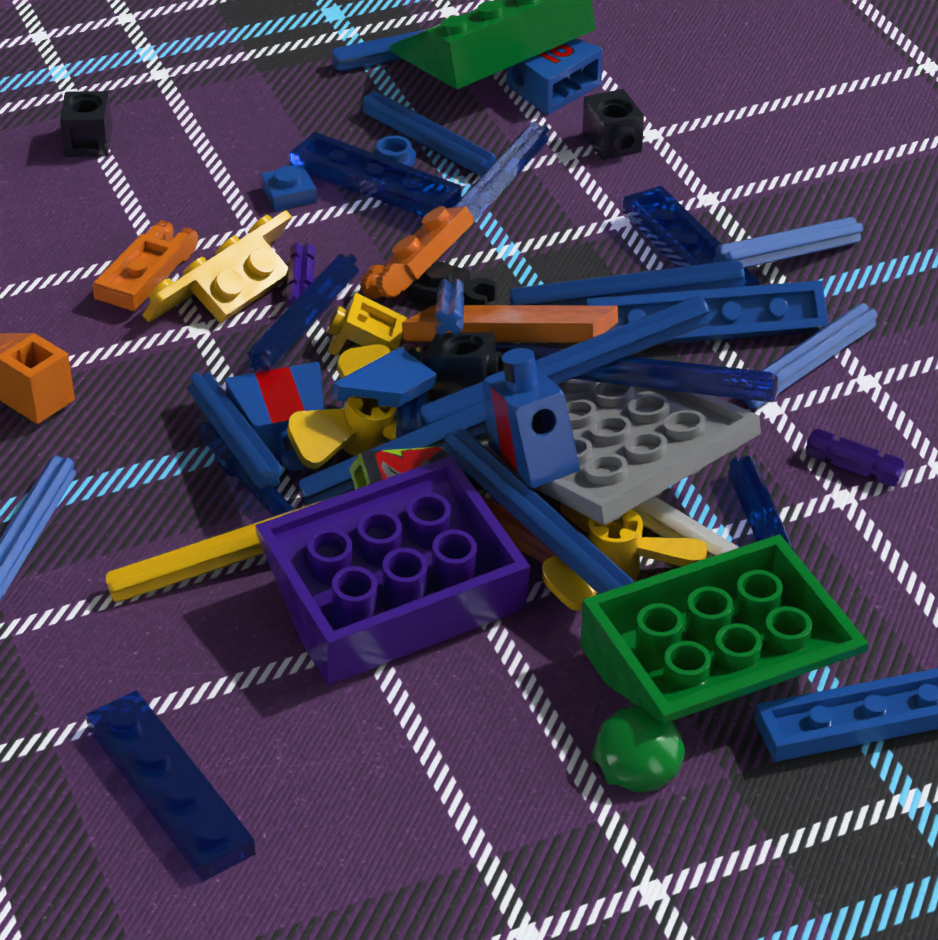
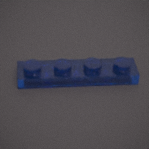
[289,132,461,218]
[622,185,760,286]
[85,690,256,882]

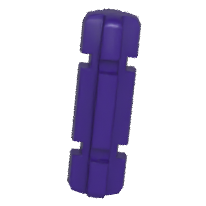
[286,242,315,313]
[805,429,906,487]

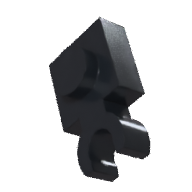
[408,261,497,306]

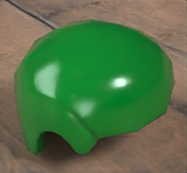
[591,706,685,793]

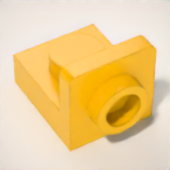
[326,292,407,356]

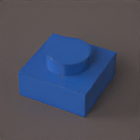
[261,165,317,212]

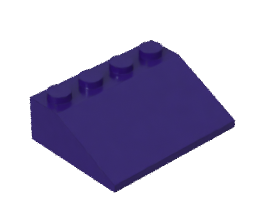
[255,455,530,685]

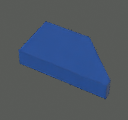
[332,347,437,407]

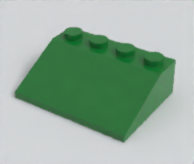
[390,0,596,89]
[580,534,869,724]

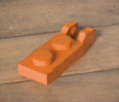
[359,206,474,299]
[92,220,199,311]

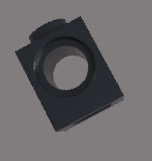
[582,89,644,160]
[60,91,113,157]
[422,333,504,401]

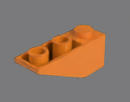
[0,333,75,424]

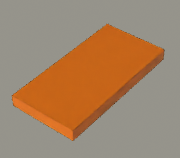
[402,305,618,343]

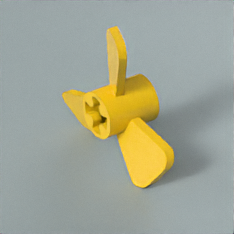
[287,344,420,469]
[542,502,707,611]

